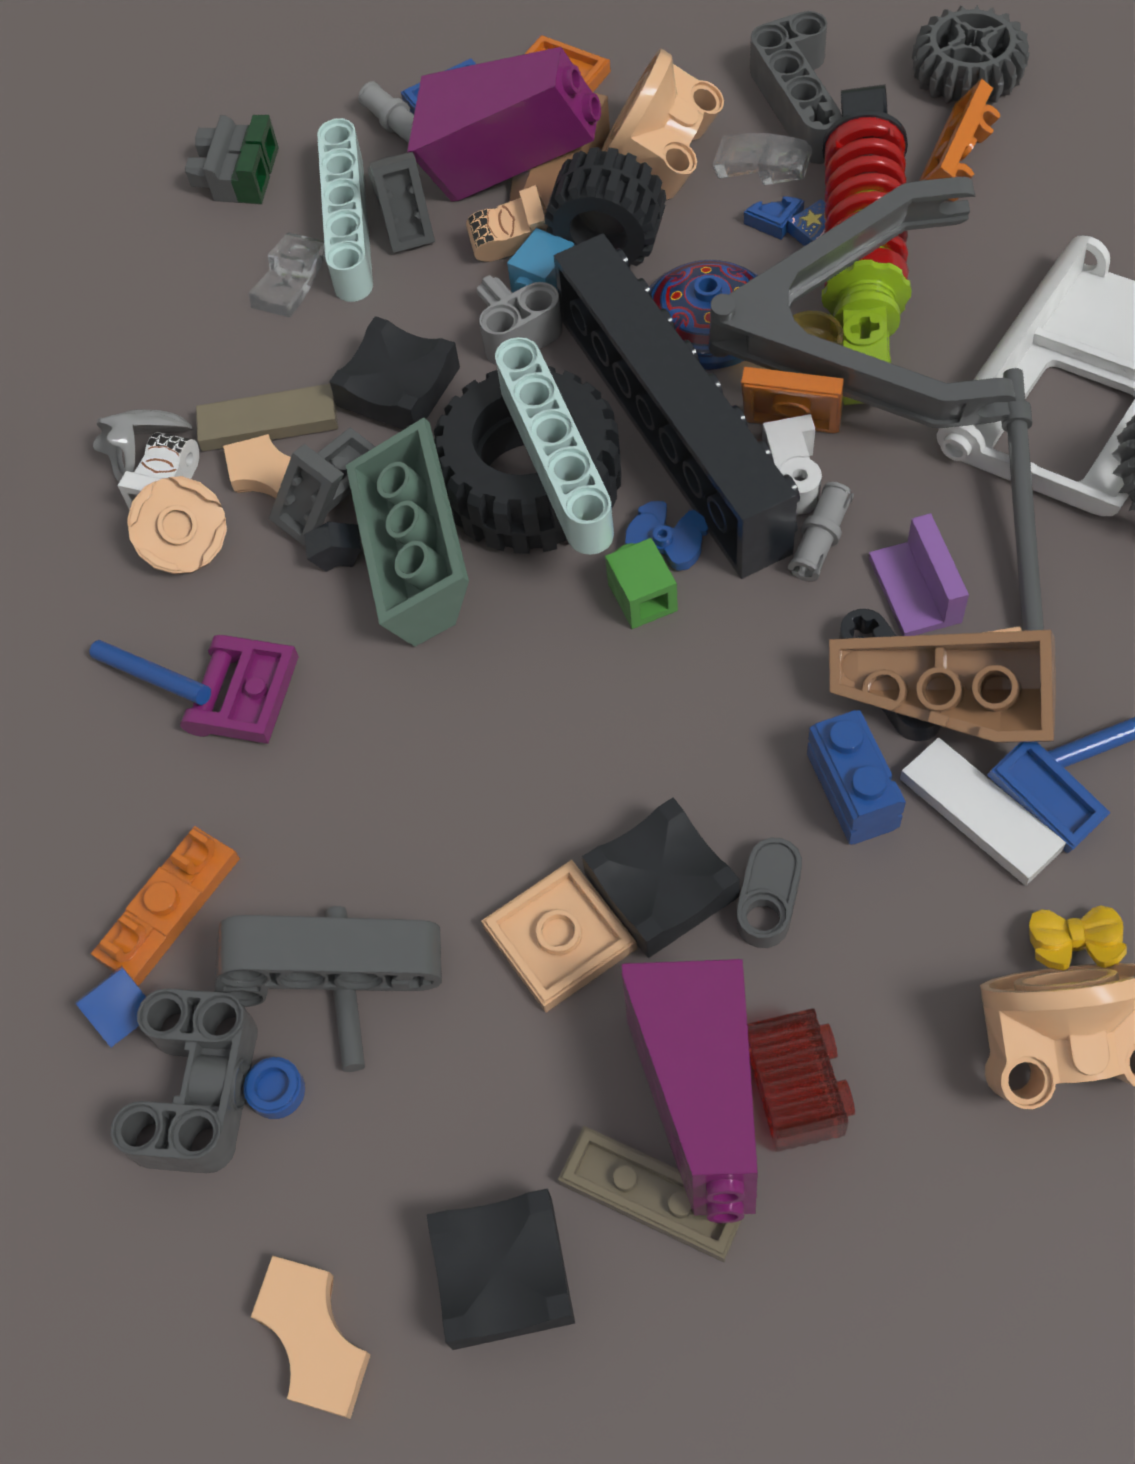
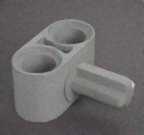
[477,275,562,364]

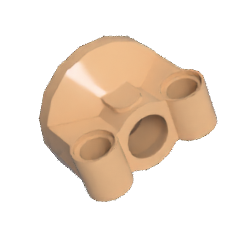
[601,48,724,199]
[980,963,1135,1109]

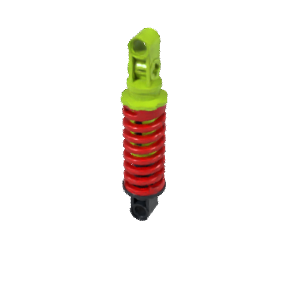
[822,84,912,405]

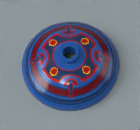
[649,260,758,370]

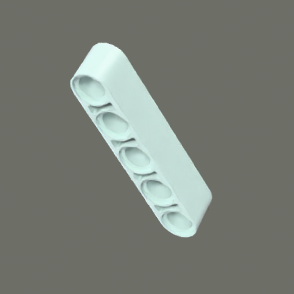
[317,118,373,302]
[495,337,614,555]

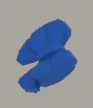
[625,501,708,571]

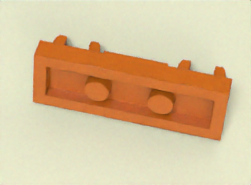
[919,79,1001,201]
[91,826,240,986]

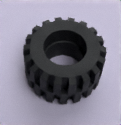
[545,147,666,266]

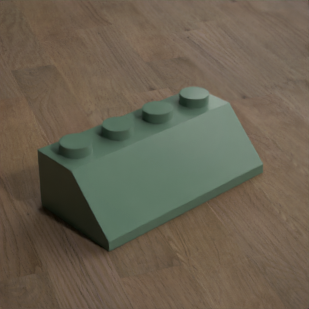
[346,418,469,647]

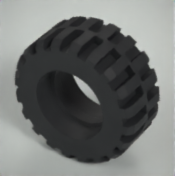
[434,366,622,554]

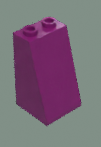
[407,47,601,202]
[622,959,758,1223]

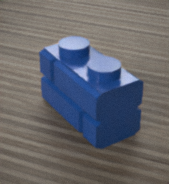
[807,710,906,845]

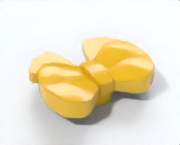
[1029,905,1127,971]

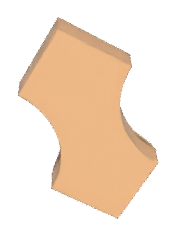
[223,434,291,499]
[251,1256,371,1419]

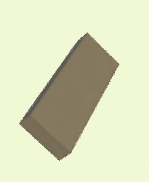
[196,384,338,452]
[558,1126,745,1263]

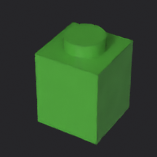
[605,538,678,629]

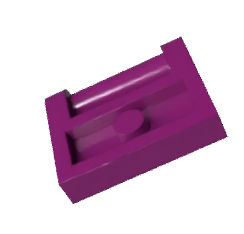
[180,635,299,744]

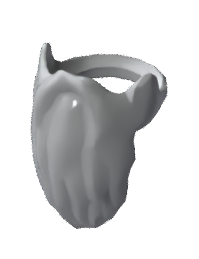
[93,409,193,482]

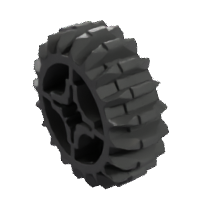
[912,5,1030,104]

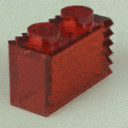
[747,1008,855,1152]

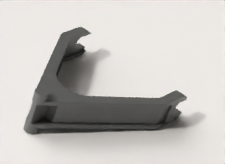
[709,177,1016,428]

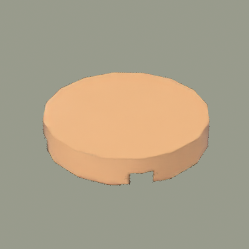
[127,476,227,574]

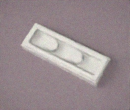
[900,737,1066,886]

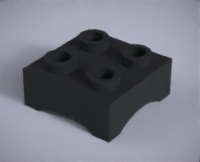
[329,316,460,430]
[582,797,740,958]
[427,1188,575,1350]

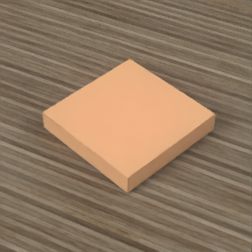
[481,860,637,1013]

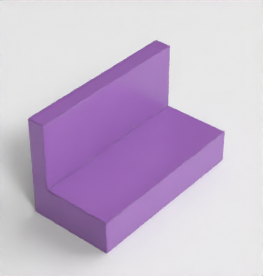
[868,513,969,636]

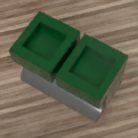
[185,115,279,204]

